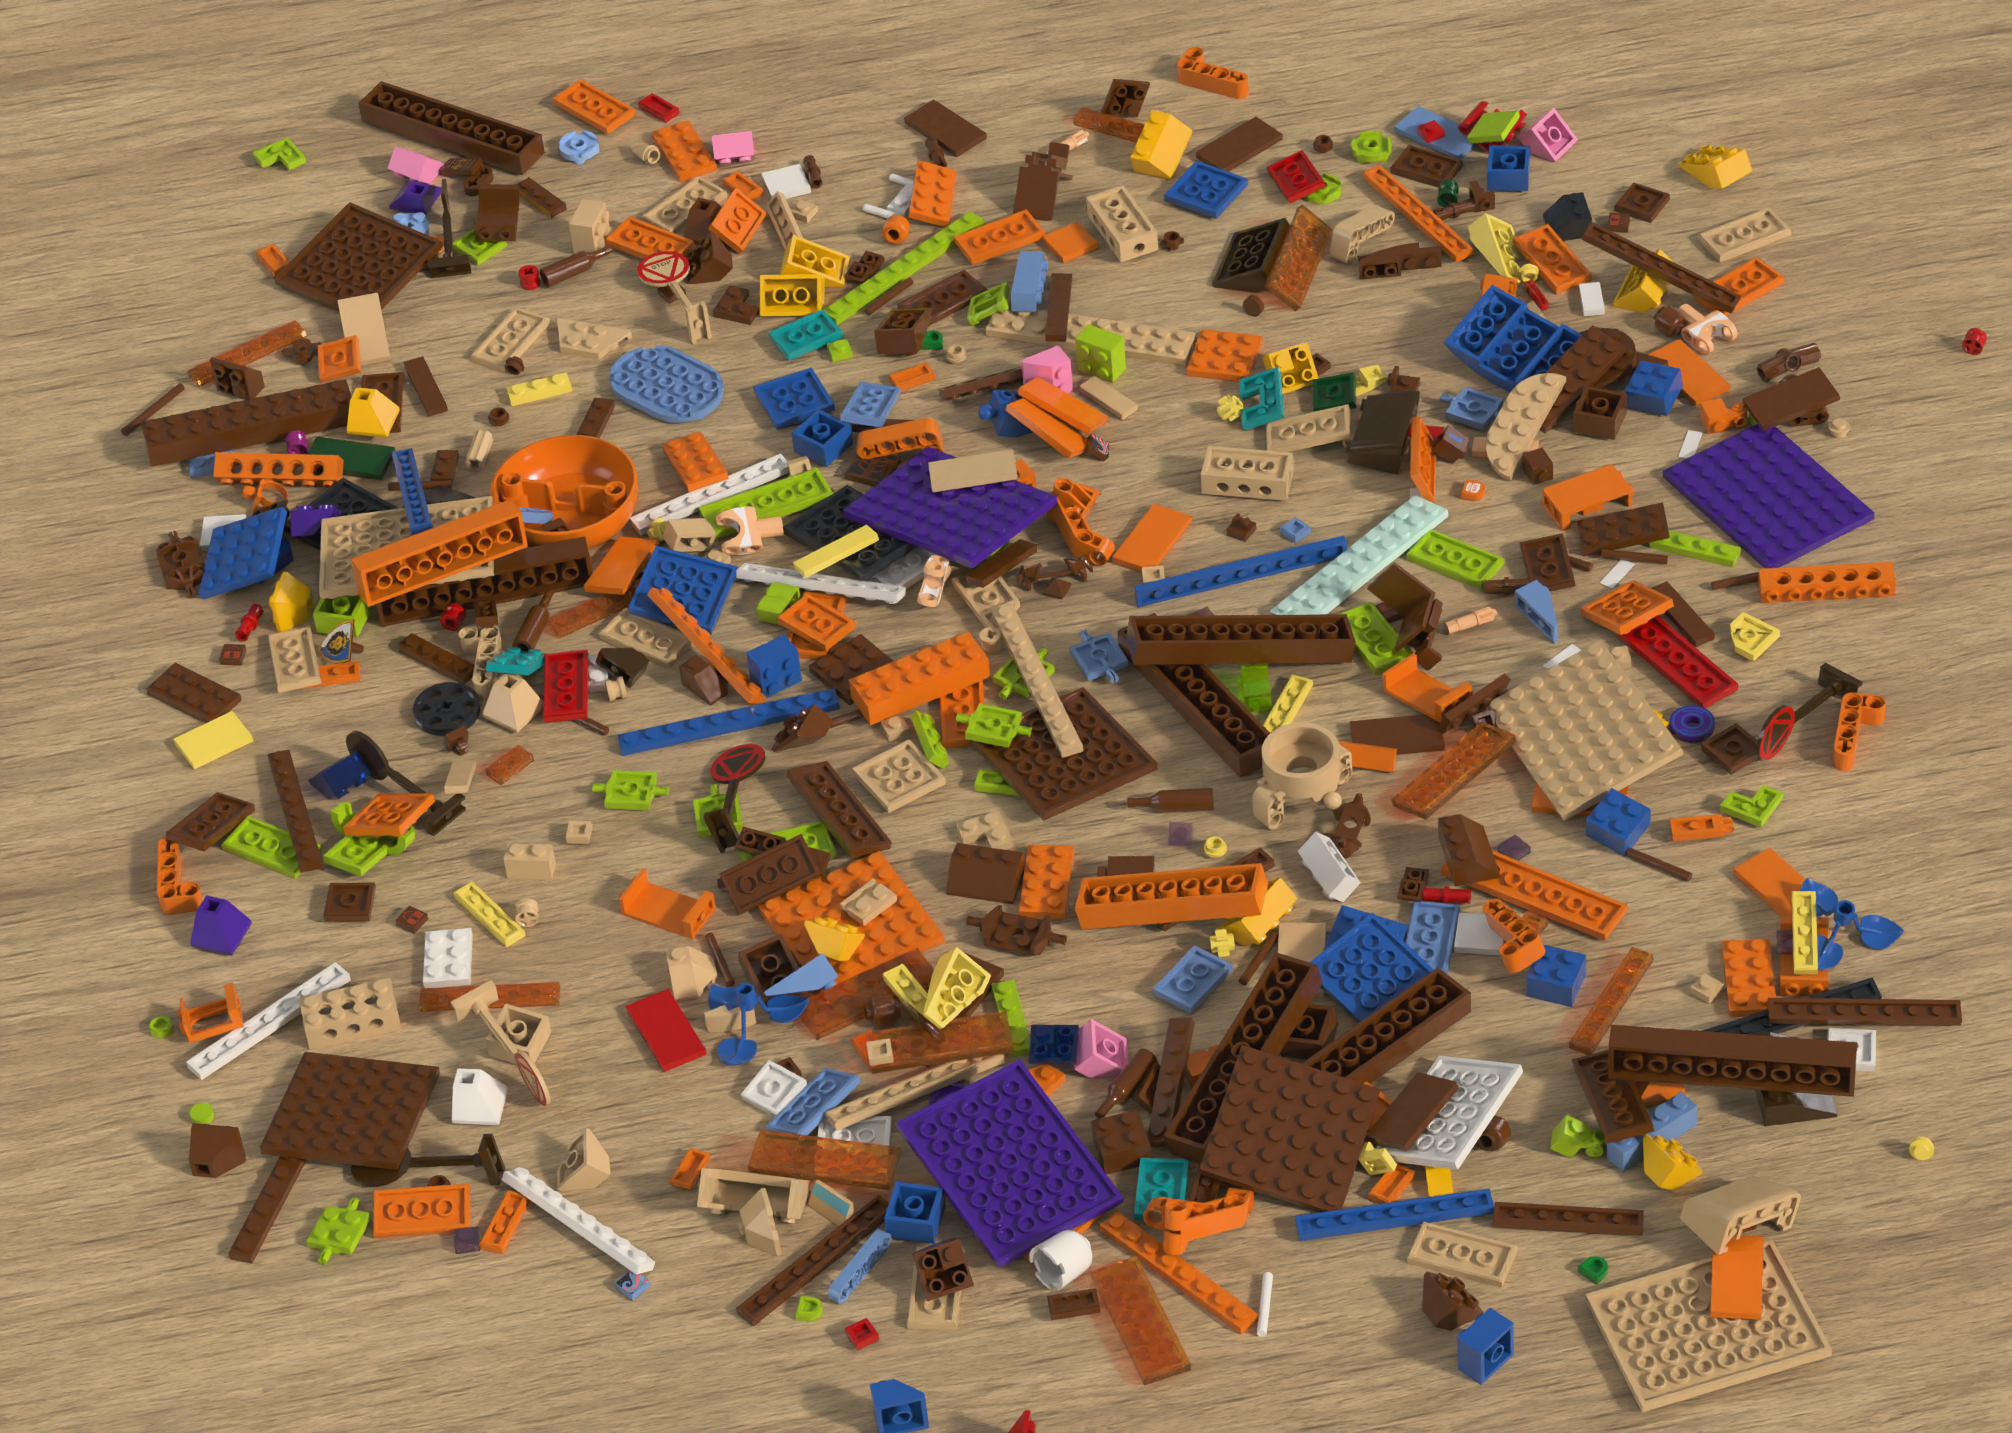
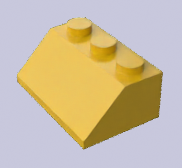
[1130,110,1192,180]
[1612,249,1673,313]
[760,274,825,316]
[1216,877,1298,946]

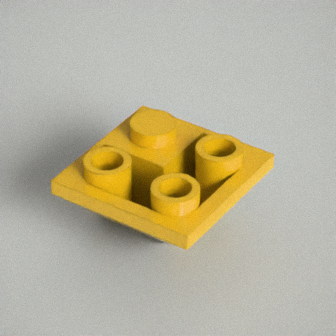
[1262,342,1318,394]
[347,387,400,438]
[269,572,315,633]
[804,917,865,961]
[1643,1134,1703,1191]

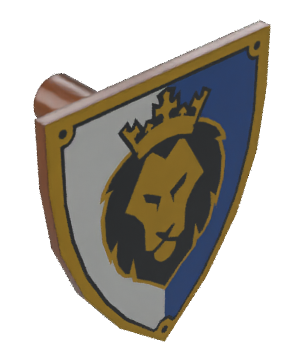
[318,619,364,663]

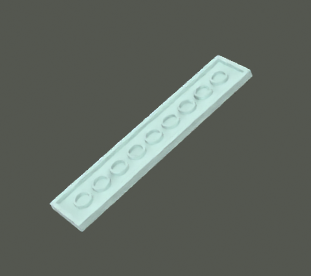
[1270,495,1448,615]

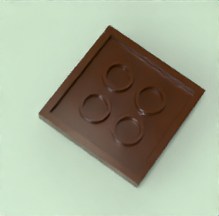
[809,634,894,705]

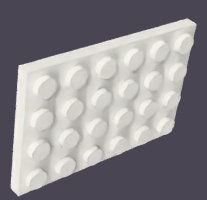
[1374,1056,1523,1170]

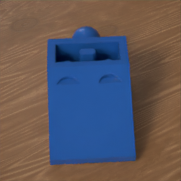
[978,390,1033,437]

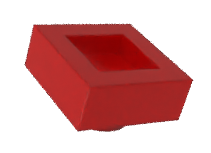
[1417,120,1445,144]
[845,1318,879,1351]

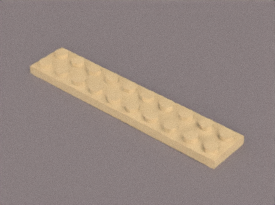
[986,305,1197,366]

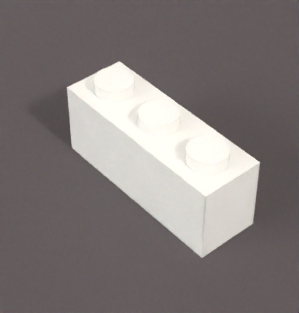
[1298,831,1361,902]

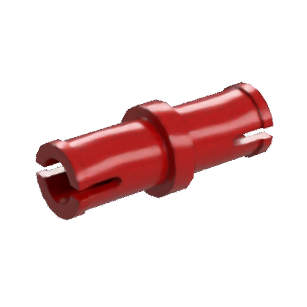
[235,604,264,642]
[1423,886,1471,904]

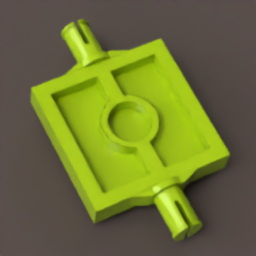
[993,647,1055,700]
[956,703,1032,748]
[592,770,669,811]
[693,784,743,838]
[306,1197,371,1265]

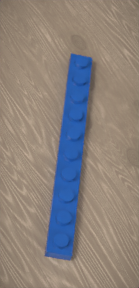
[391,448,432,535]
[1134,535,1347,607]
[618,688,840,756]

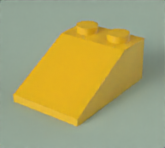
[780,235,850,287]

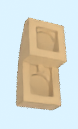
[703,1005,756,1032]

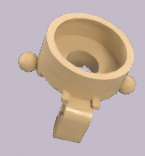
[1252,722,1352,830]

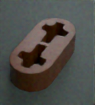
[463,166,494,196]
[1788,406,1829,426]

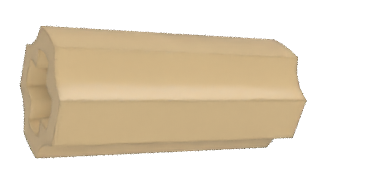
[465,430,493,471]

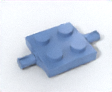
[1440,387,1503,431]
[1069,629,1129,683]

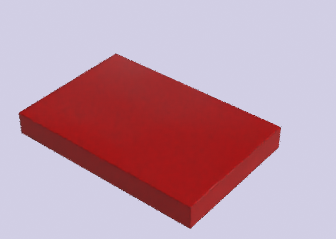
[1266,150,1326,204]

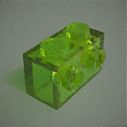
[1237,663,1272,712]

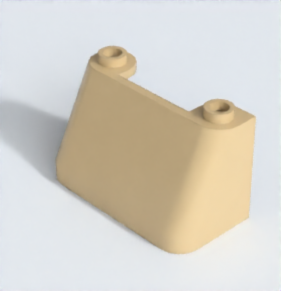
[1680,1176,1801,1255]

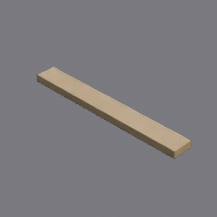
[825,1045,1005,1131]

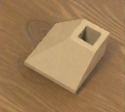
[483,673,543,733]

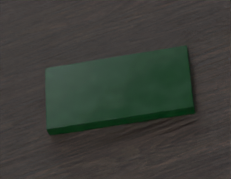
[308,437,396,480]

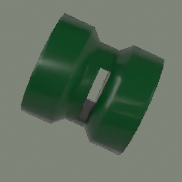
[1437,180,1459,207]

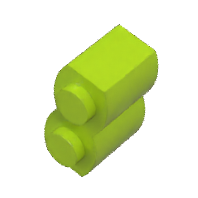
[756,582,800,625]

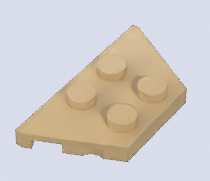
[557,318,632,360]
[952,576,1020,628]

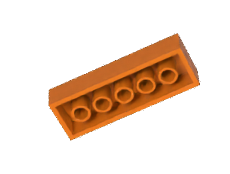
[849,631,990,726]

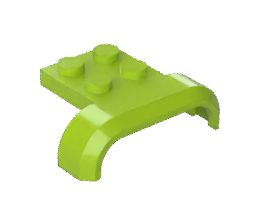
[323,802,415,877]

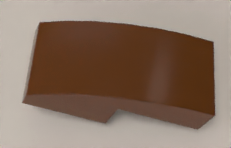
[845,251,885,284]
[1398,867,1429,902]

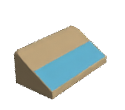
[809,1179,854,1226]

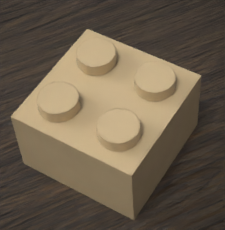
[569,199,612,254]
[486,1003,551,1064]

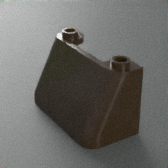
[1346,390,1420,475]

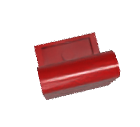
[1458,101,1527,153]

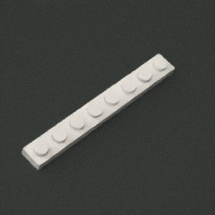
[630,454,789,536]
[736,563,906,604]
[186,962,351,1080]
[502,1167,655,1275]

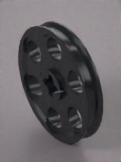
[413,682,480,736]

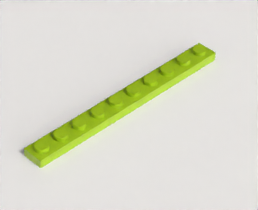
[824,211,985,325]

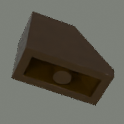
[595,647,650,688]

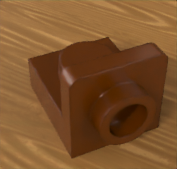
[1469,180,1495,212]
[1387,366,1420,392]

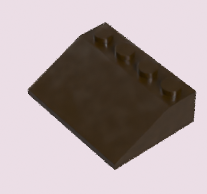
[1212,218,1297,293]
[1751,1032,1837,1126]

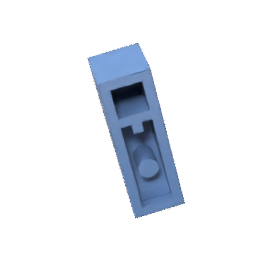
[1515,580,1558,644]
[763,953,838,997]

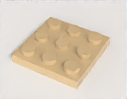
[852,739,946,813]

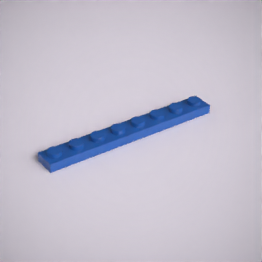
[1295,1188,1494,1241]

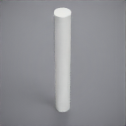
[1257,1272,1273,1337]

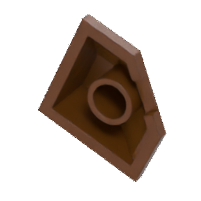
[679,655,728,706]

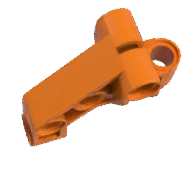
[1046,478,1115,566]
[1143,1188,1254,1255]

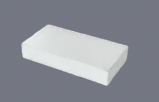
[1579,282,1605,316]

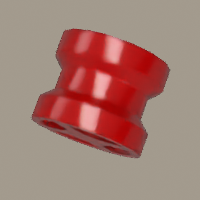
[518,265,541,290]
[1962,328,1987,355]
[440,603,466,631]

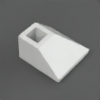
[452,1069,508,1125]

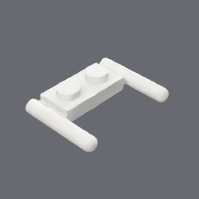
[863,174,914,218]

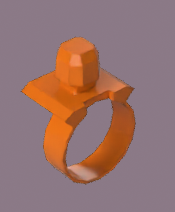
[242,479,288,512]

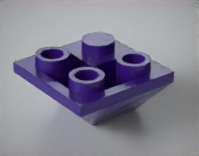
[389,181,441,216]
[290,505,341,537]
[190,895,252,956]

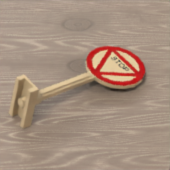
[637,251,712,344]
[451,980,551,1107]

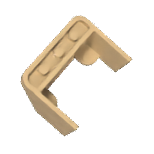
[697,1168,811,1223]

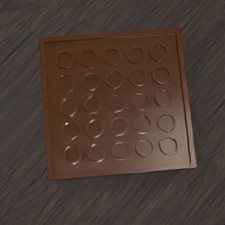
[273,202,443,312]
[970,687,1158,821]
[1199,1045,1381,1212]
[260,1052,440,1170]

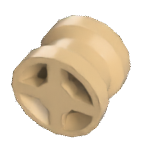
[979,627,1002,655]
[605,676,627,702]
[516,898,538,927]

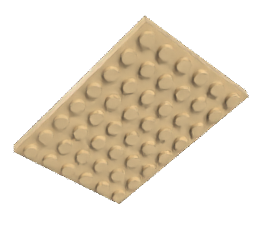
[319,496,494,599]
[1485,640,1684,822]
[1586,1239,1832,1413]

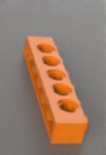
[213,452,344,488]
[1758,562,1896,603]

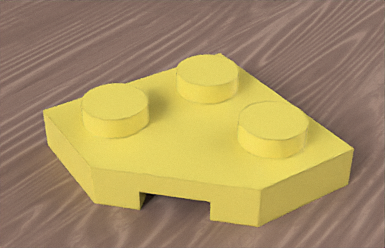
[1730,612,1780,662]

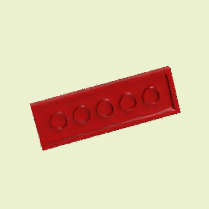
[1617,616,1738,708]

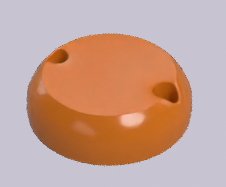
[490,435,639,550]

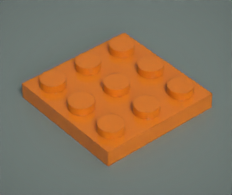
[1187,329,1263,382]
[1580,580,1674,635]
[343,793,435,837]

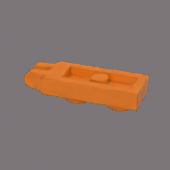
[1669,814,1734,841]

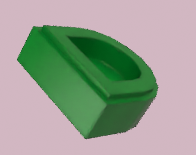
[922,330,943,350]
[1578,1256,1608,1285]

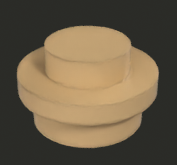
[946,344,967,363]
[1828,418,1850,438]

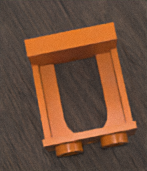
[177,982,244,1043]

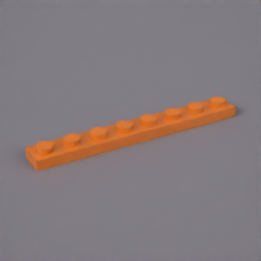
[1363,165,1473,263]
[647,588,766,704]
[1100,1211,1258,1335]

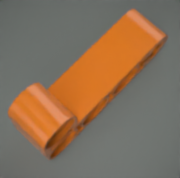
[1177,47,1249,99]
[857,418,943,459]
[1833,693,1886,771]
[157,836,203,915]
[1482,899,1545,973]

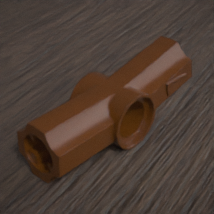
[1756,343,1821,382]

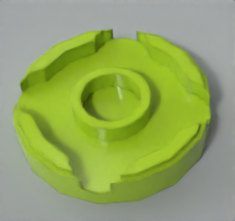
[1303,173,1342,204]

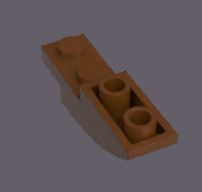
[1359,242,1441,279]
[735,827,831,876]

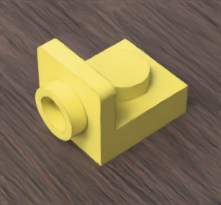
[1358,1142,1397,1176]

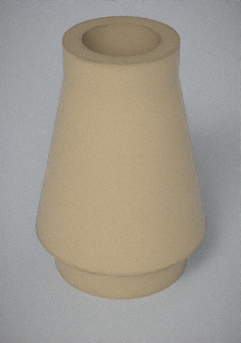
[632,143,660,164]

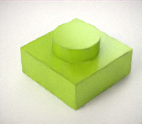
[827,339,853,362]

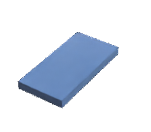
[1394,106,1477,160]
[840,381,901,428]
[1405,901,1461,975]
[765,1068,861,1142]

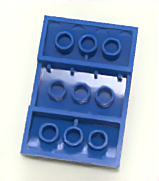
[1444,285,1582,392]

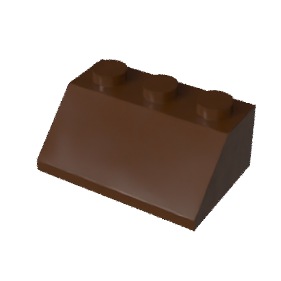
[1438,814,1500,886]
[946,843,1025,904]

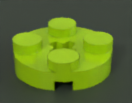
[1351,131,1392,164]

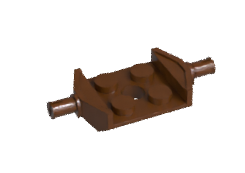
[156,531,205,598]
[966,905,1067,956]

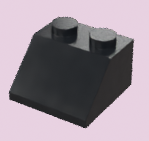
[1543,192,1592,241]

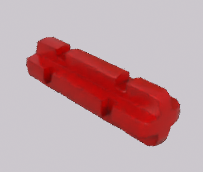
[1524,279,1549,311]

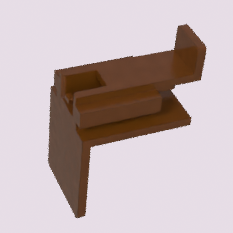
[1013,142,1073,220]
[1367,563,1443,670]

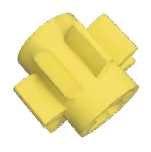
[1217,394,1243,421]
[646,517,667,543]
[1209,929,1235,958]

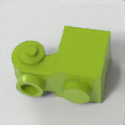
[1550,1115,1605,1158]

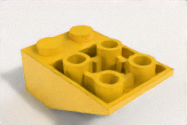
[1677,145,1752,189]

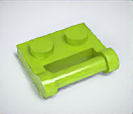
[967,282,1010,326]

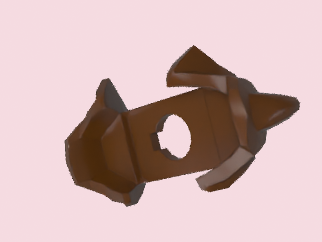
[1017,555,1093,591]
[1323,793,1371,859]

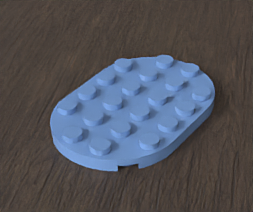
[610,345,724,423]

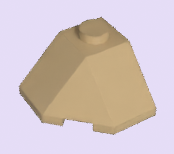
[665,946,718,1002]
[557,1128,610,1191]
[737,1188,781,1256]

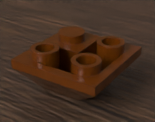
[1101,79,1150,117]
[683,197,724,244]
[686,231,733,284]
[210,357,265,400]
[771,704,834,752]
[189,1123,247,1178]
[912,1237,974,1301]
[1422,1271,1484,1331]

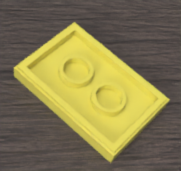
[174,711,253,769]

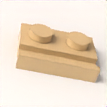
[840,878,897,926]

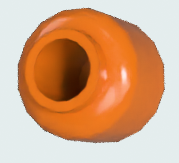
[882,215,910,245]

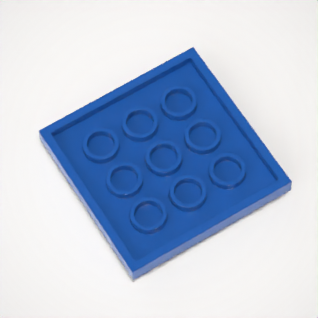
[199,507,287,600]
[628,546,738,635]
[1309,912,1434,1023]

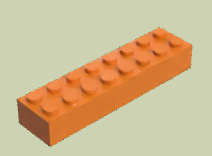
[351,499,528,607]
[1075,863,1268,929]

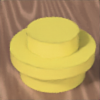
[1518,264,1539,282]
[1204,836,1227,858]
[1909,1137,1934,1160]

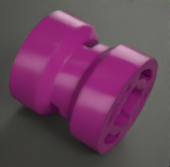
[285,431,309,454]

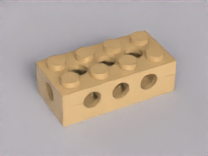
[1086,185,1158,262]
[1201,446,1294,501]
[299,978,402,1050]

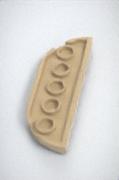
[1486,373,1566,482]

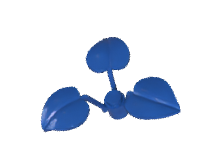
[1800,877,1904,970]
[708,983,809,1065]

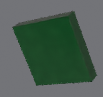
[1313,372,1357,412]

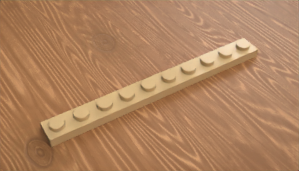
[992,604,1083,758]

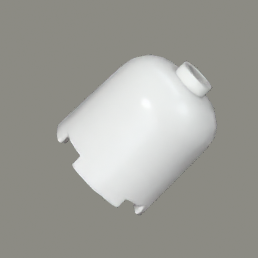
[1029,1230,1092,1290]

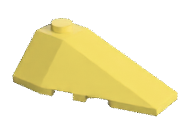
[1468,213,1521,286]
[923,947,991,1030]

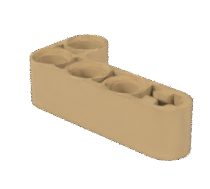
[1330,205,1395,265]
[459,626,503,701]

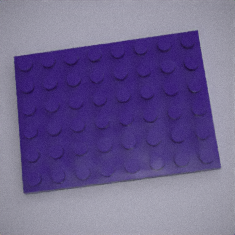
[1663,424,1875,568]
[843,447,1057,568]
[896,1059,1124,1268]

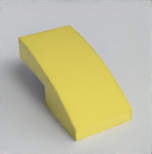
[1356,365,1387,396]

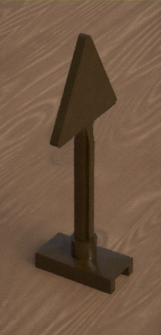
[428,179,472,279]

